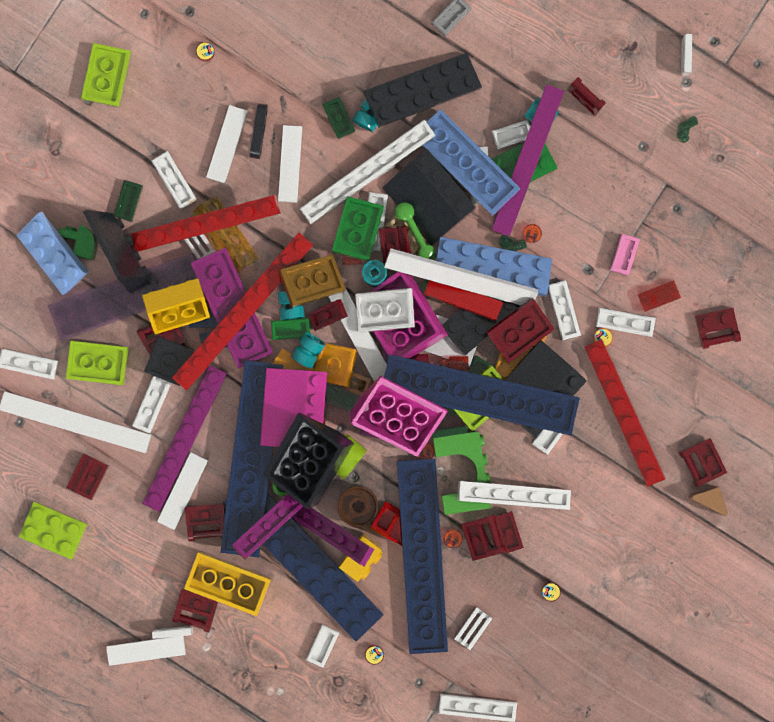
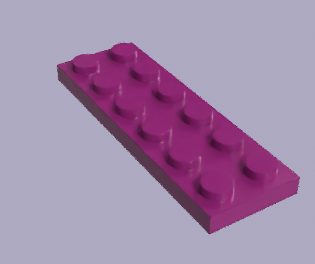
[190,248,273,368]

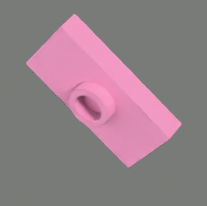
[610,234,640,276]

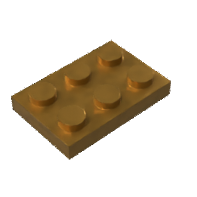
[279,254,346,307]

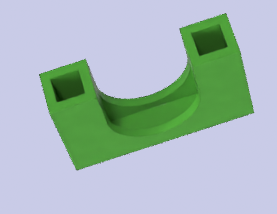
[433,431,491,515]

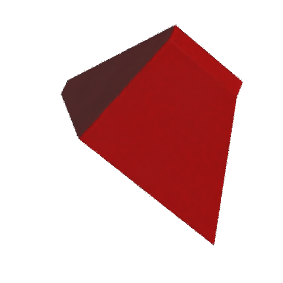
[370,501,403,546]

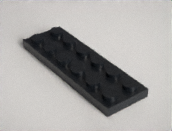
[363,53,482,128]

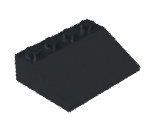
[382,149,476,246]
[83,210,150,294]
[504,340,587,438]
[263,413,354,509]

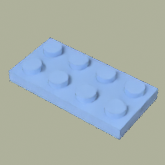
[16,212,89,295]

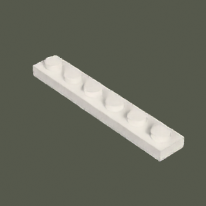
[457,481,571,510]

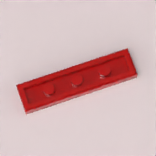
[424,280,503,321]

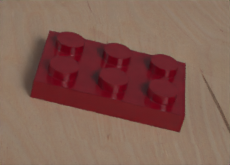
[486,298,555,364]

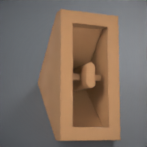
[340,372,373,396]
[689,486,728,516]

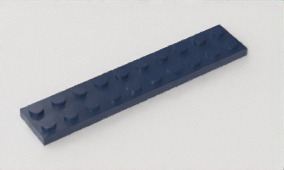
[384,355,580,436]
[220,361,284,558]
[397,459,448,654]
[223,493,384,641]

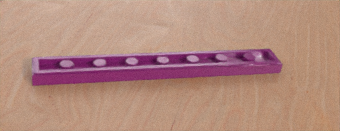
[492,84,564,236]

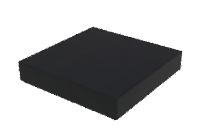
[144,336,194,386]

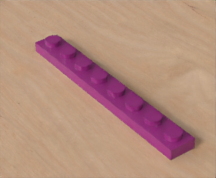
[142,365,227,512]

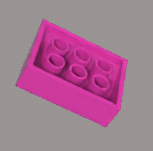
[370,271,448,359]
[260,368,327,447]
[350,376,448,457]

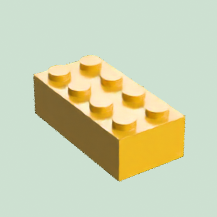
[184,551,272,616]

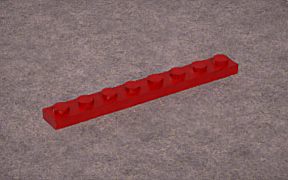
[131,195,281,252]
[584,339,666,487]

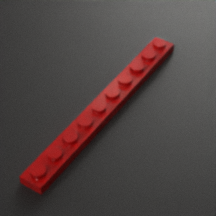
[172,233,313,390]

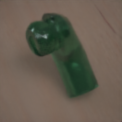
[677,116,699,143]
[499,235,527,251]

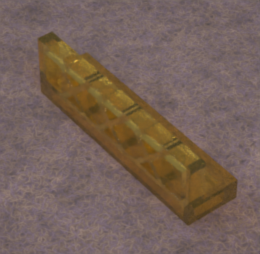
[192,196,259,273]

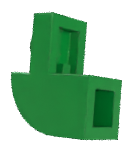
[58,225,98,261]

